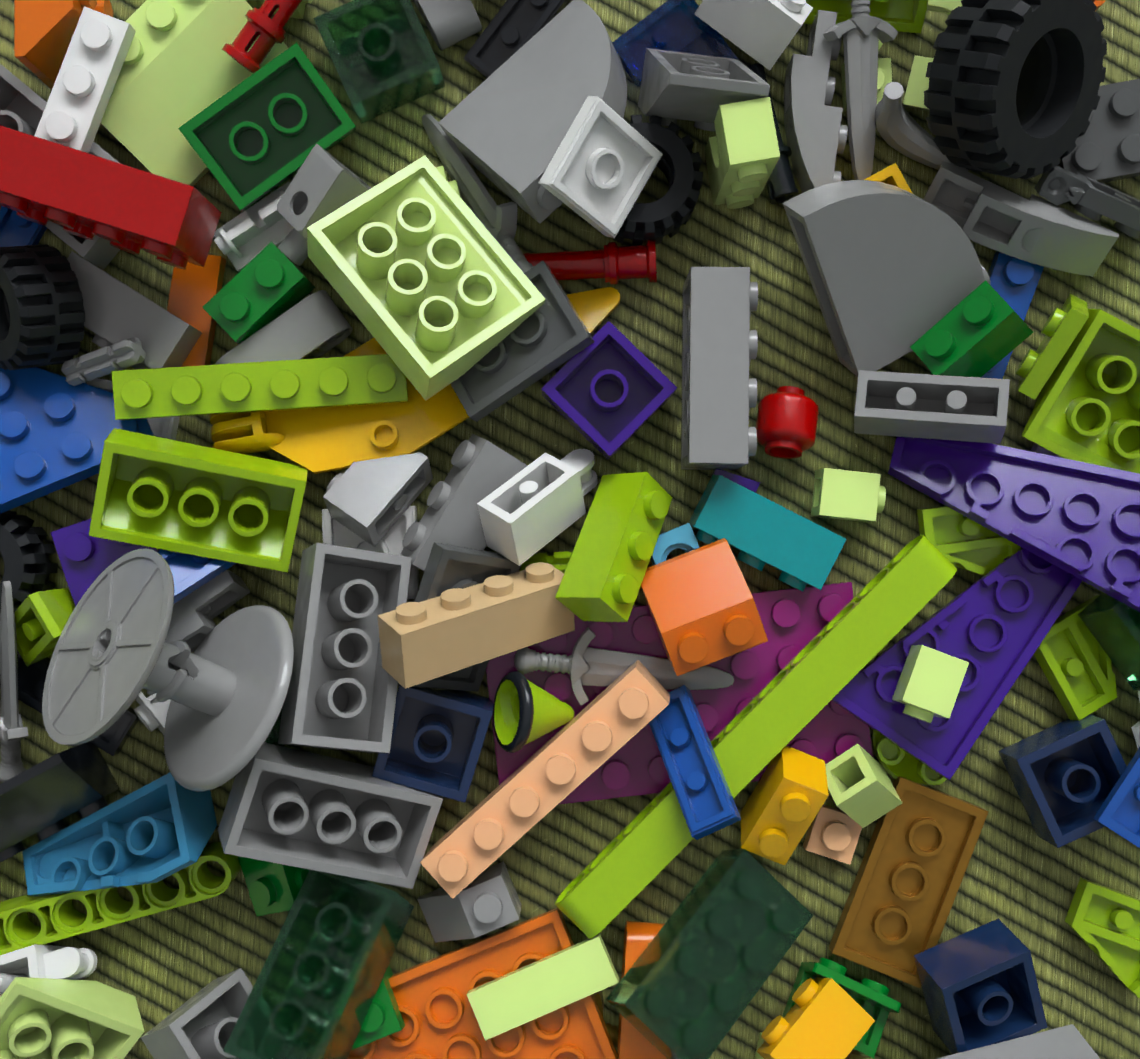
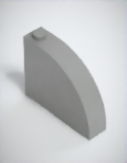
[438,0,627,224]
[783,180,991,377]

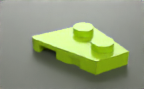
[1015,293,1089,400]
[917,505,1021,576]
[1034,594,1117,721]
[1065,877,1140,998]

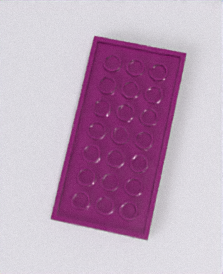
[486,582,873,805]

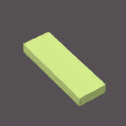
[466,934,620,1041]

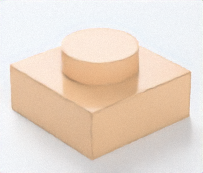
[803,804,862,865]

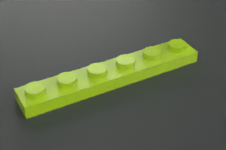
[111,354,408,420]

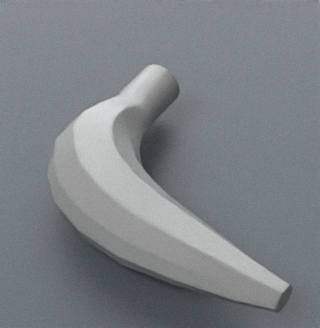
[875,82,969,172]

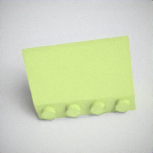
[101,0,288,186]
[307,155,546,401]
[0,977,145,1059]

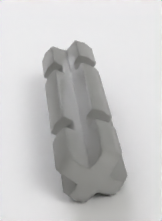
[61,337,146,386]

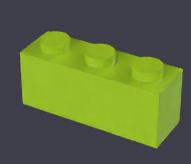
[555,472,672,622]

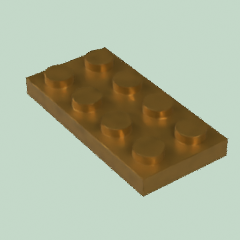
[829,776,988,988]

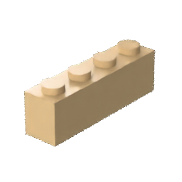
[377,562,575,689]

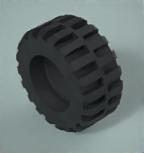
[924,0,1107,179]

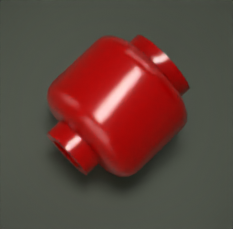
[756,386,819,459]

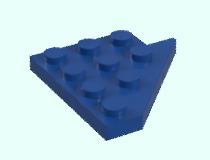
[0,367,154,514]

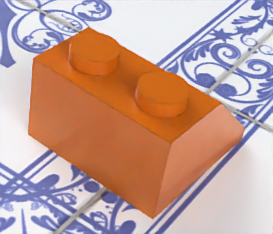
[14,0,113,90]
[641,538,768,676]

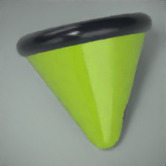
[493,671,575,753]

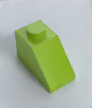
[14,588,75,667]

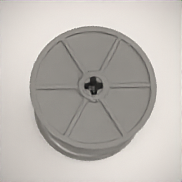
[42,548,294,792]

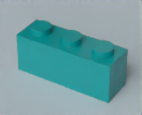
[688,474,847,592]

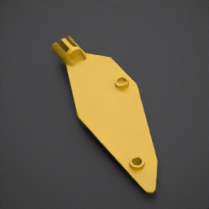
[210,287,620,474]

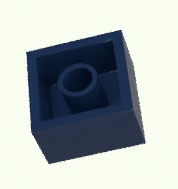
[372,685,493,803]
[998,714,1127,848]
[914,918,1047,1054]

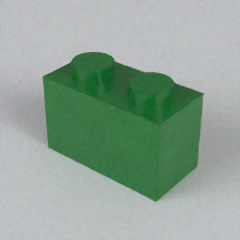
[203,241,315,344]
[910,280,1034,378]

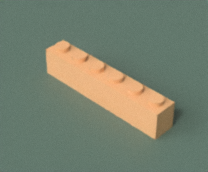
[420,660,670,899]

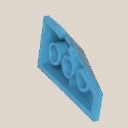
[22,772,217,897]

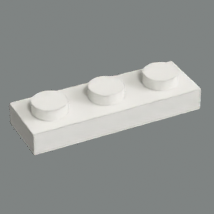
[34,6,136,153]

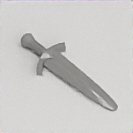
[823,0,898,180]
[422,114,534,273]
[0,581,29,782]
[514,627,734,705]

